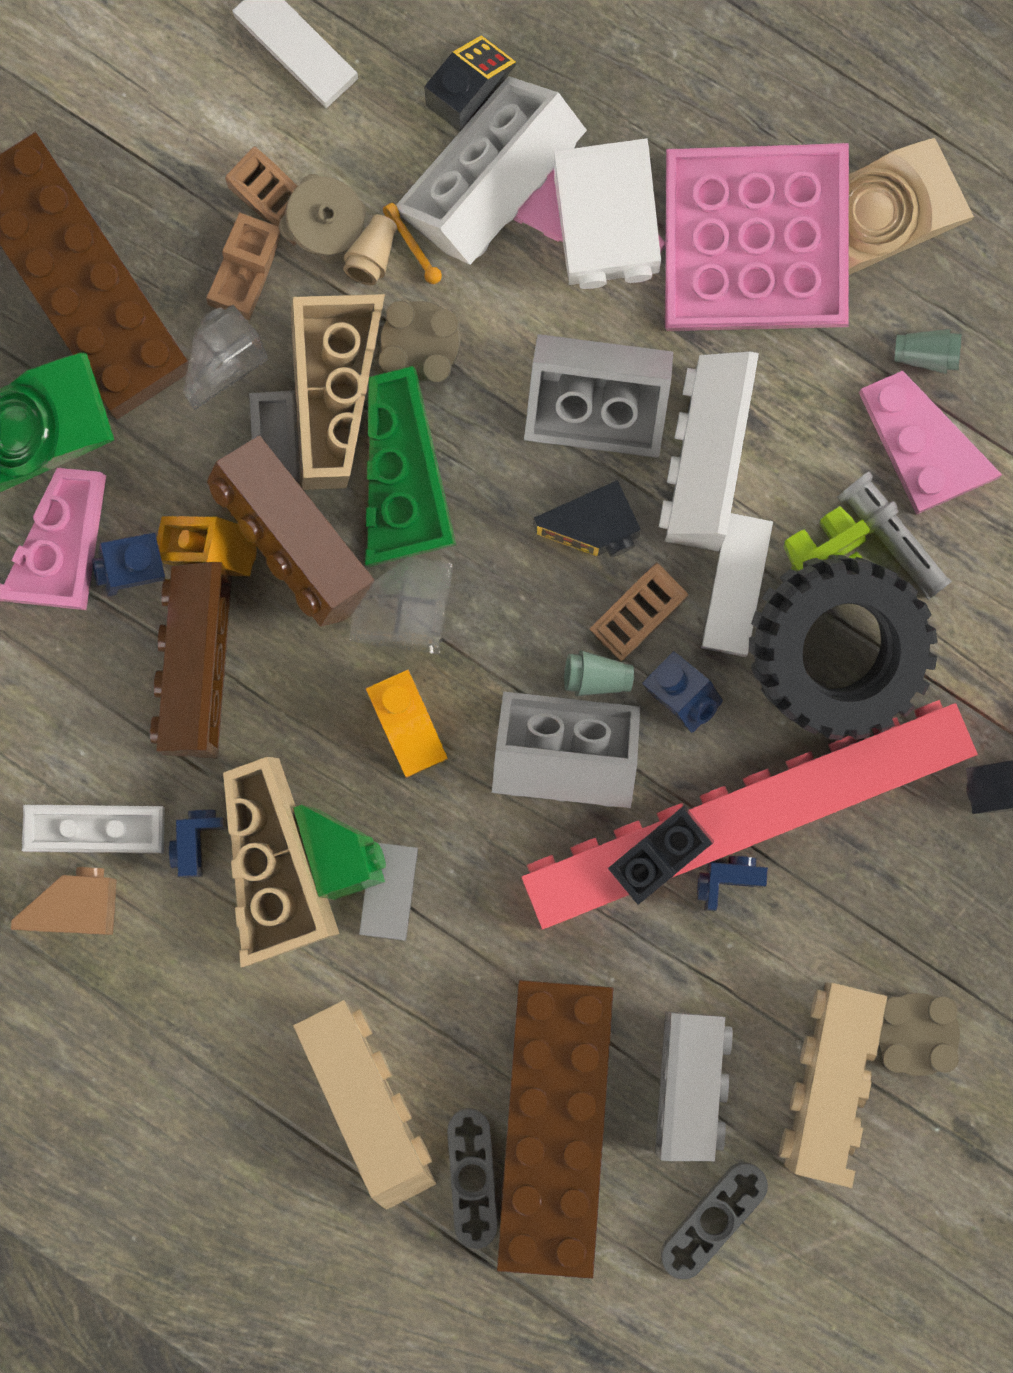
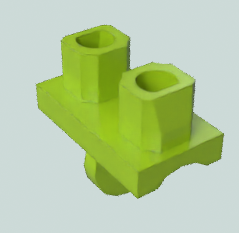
[783,506,870,572]

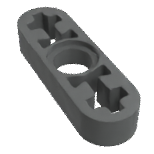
[447,1108,497,1249]
[661,1162,768,1279]

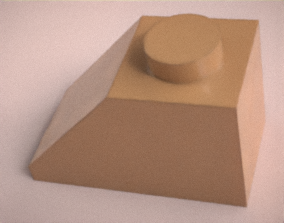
[11,867,117,935]

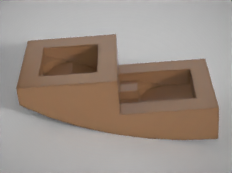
[206,212,281,321]

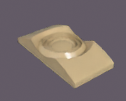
[849,138,974,275]

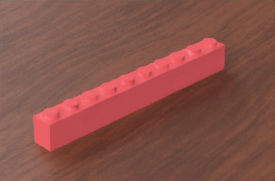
[521,700,978,930]

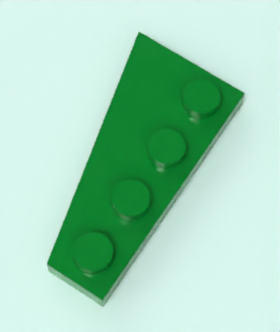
[365,366,456,567]

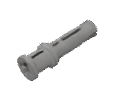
[837,471,952,600]

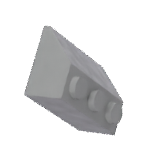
[524,334,673,458]
[491,691,640,808]
[655,1011,733,1161]

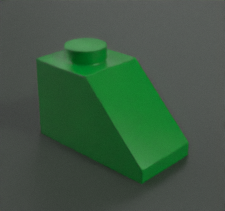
[293,805,386,900]

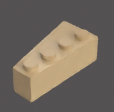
[291,294,385,490]
[223,757,340,968]
[779,982,887,1188]
[293,1000,437,1210]

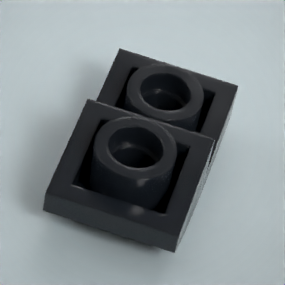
[608,805,715,905]

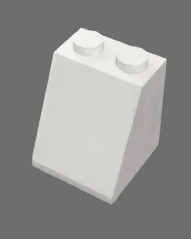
[554,138,661,289]

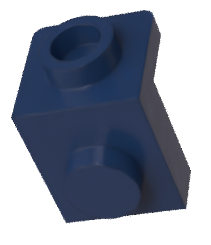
[92,533,165,597]
[642,651,723,733]
[169,809,228,878]
[697,856,768,912]

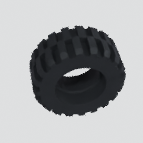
[749,555,938,740]

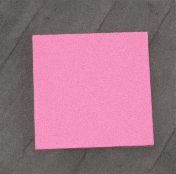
[665,143,849,331]

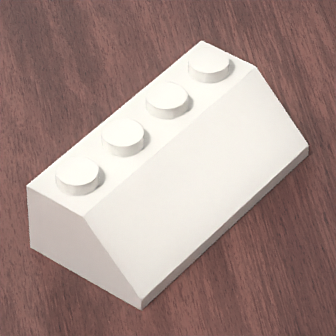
[396,76,587,265]
[659,352,759,551]

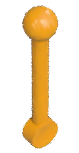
[383,203,442,285]

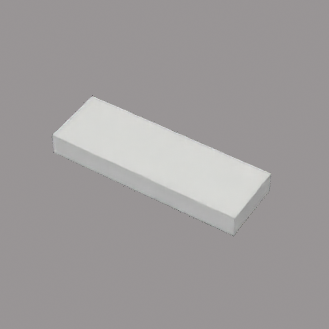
[232,0,358,108]
[701,513,773,657]
[22,805,165,853]

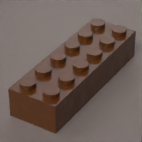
[0,132,192,420]
[497,980,614,1279]

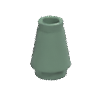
[895,329,962,374]
[564,650,634,696]

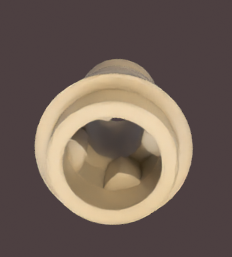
[343,214,397,286]

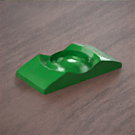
[0,353,115,492]

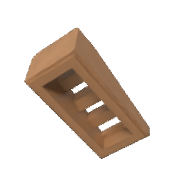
[225,146,298,246]
[589,562,689,662]

